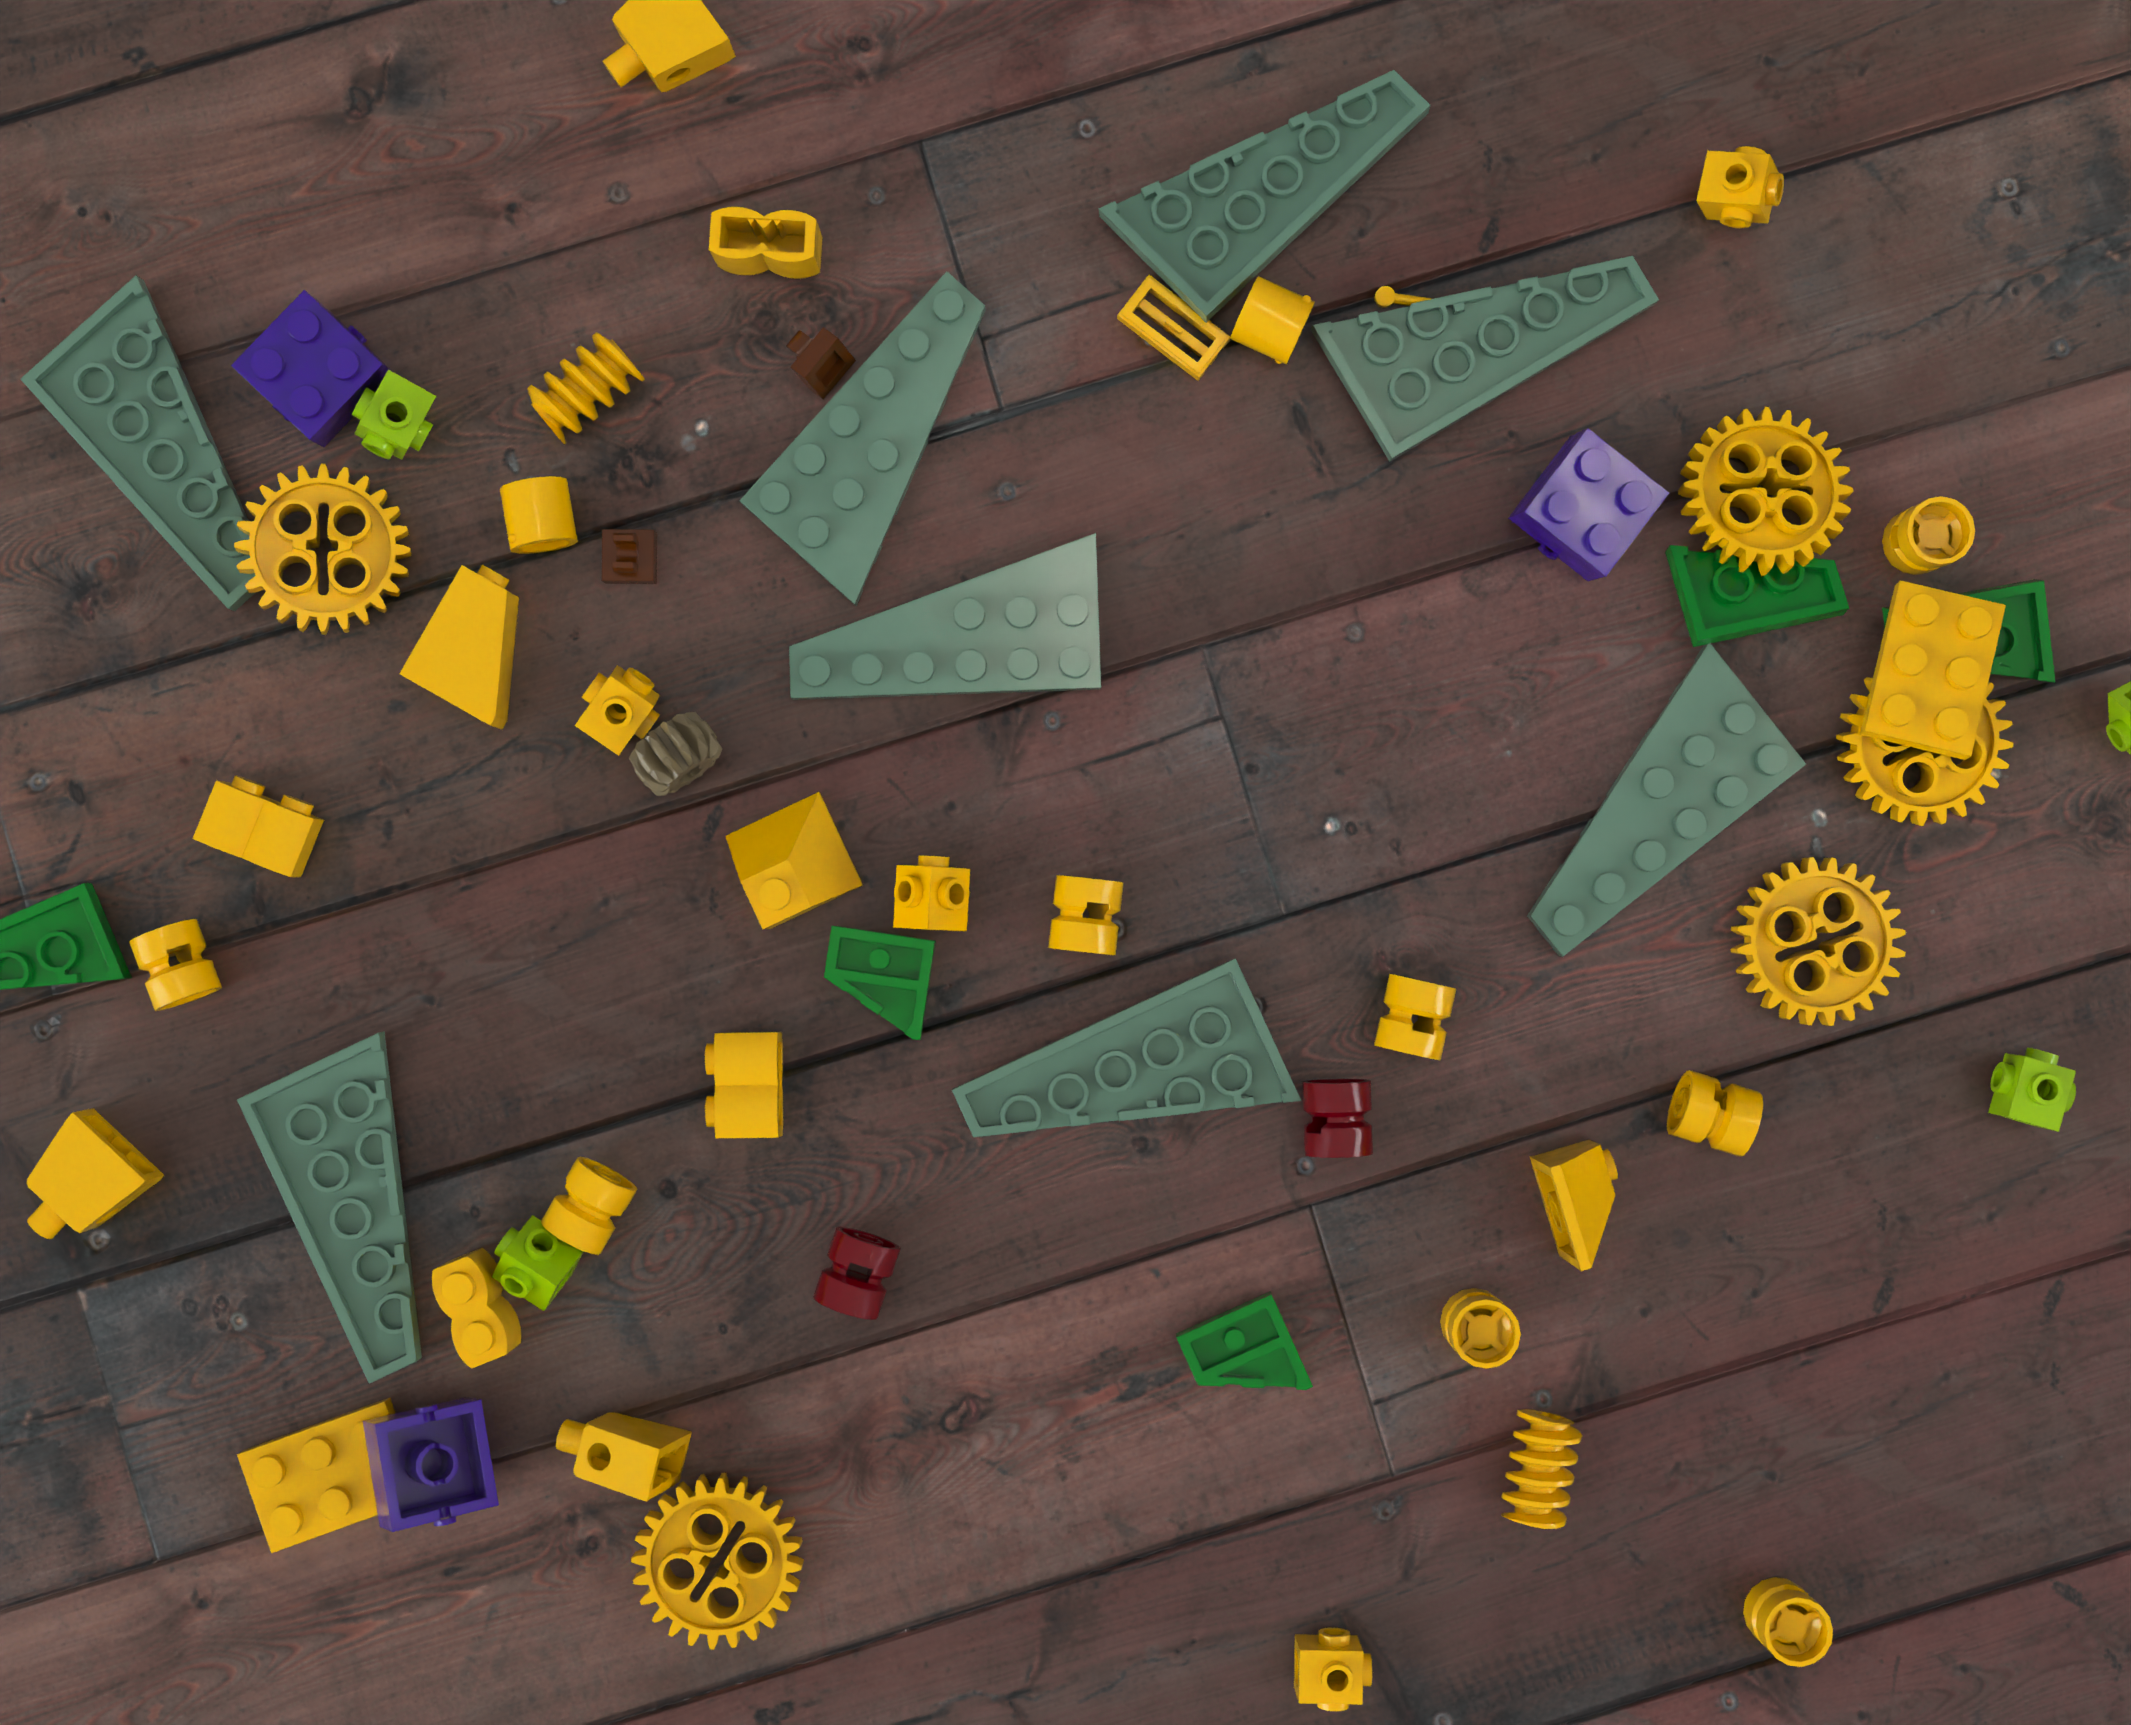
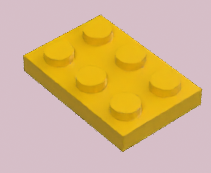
[1860,580,2006,760]
[237,1398,396,1553]

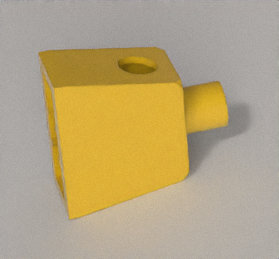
[602,0,736,92]
[26,1108,164,1239]
[556,1412,692,1502]

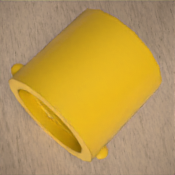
[1230,276,1315,365]
[500,476,578,554]

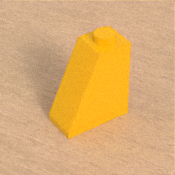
[399,565,519,729]

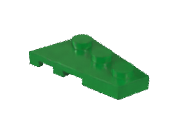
[1665,545,1849,647]
[1882,579,2055,683]
[0,883,132,990]

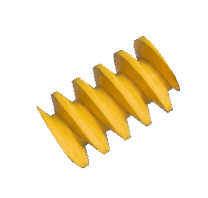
[527,332,645,445]
[1501,1409,1582,1529]

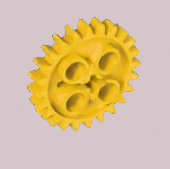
[1678,407,1853,576]
[234,464,411,635]
[1836,677,2014,826]
[1731,857,1906,1026]
[631,1473,804,1650]

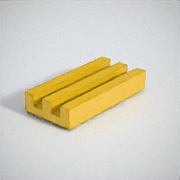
[1117,274,1230,381]

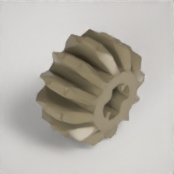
[629,712,722,796]

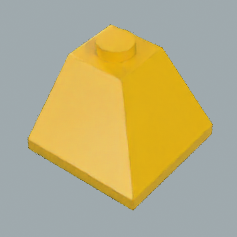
[726,792,863,930]
[1530,1140,1618,1271]

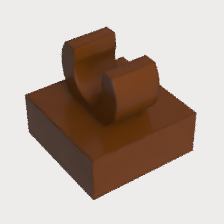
[786,327,856,400]
[601,529,657,584]

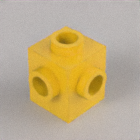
[1696,146,1784,228]
[575,665,660,756]
[893,855,970,931]
[1294,1628,1372,1711]

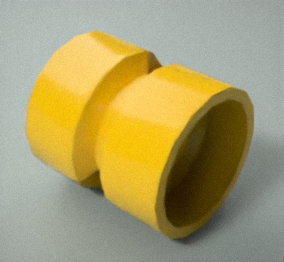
[1882,496,1975,575]
[1048,875,1123,955]
[129,919,222,1011]
[1374,974,1456,1060]
[1667,1070,1763,1157]
[541,1156,638,1255]
[1440,1288,1521,1369]
[1743,1577,1833,1667]

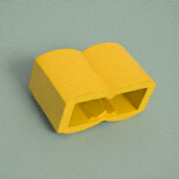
[709,207,823,279]
[192,775,324,877]
[705,1032,783,1139]
[432,1248,521,1369]

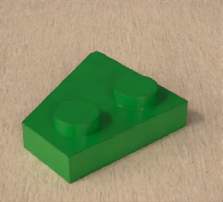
[824,925,936,1040]
[1176,1292,1313,1390]

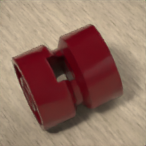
[1303,1079,1373,1158]
[813,1226,901,1320]

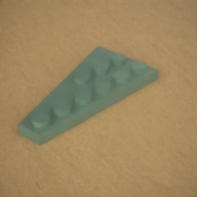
[1098,70,1430,323]
[1311,256,1659,462]
[739,271,986,606]
[20,275,256,611]
[789,533,1101,700]
[1527,644,1806,957]
[952,958,1301,1138]
[237,1031,422,1384]

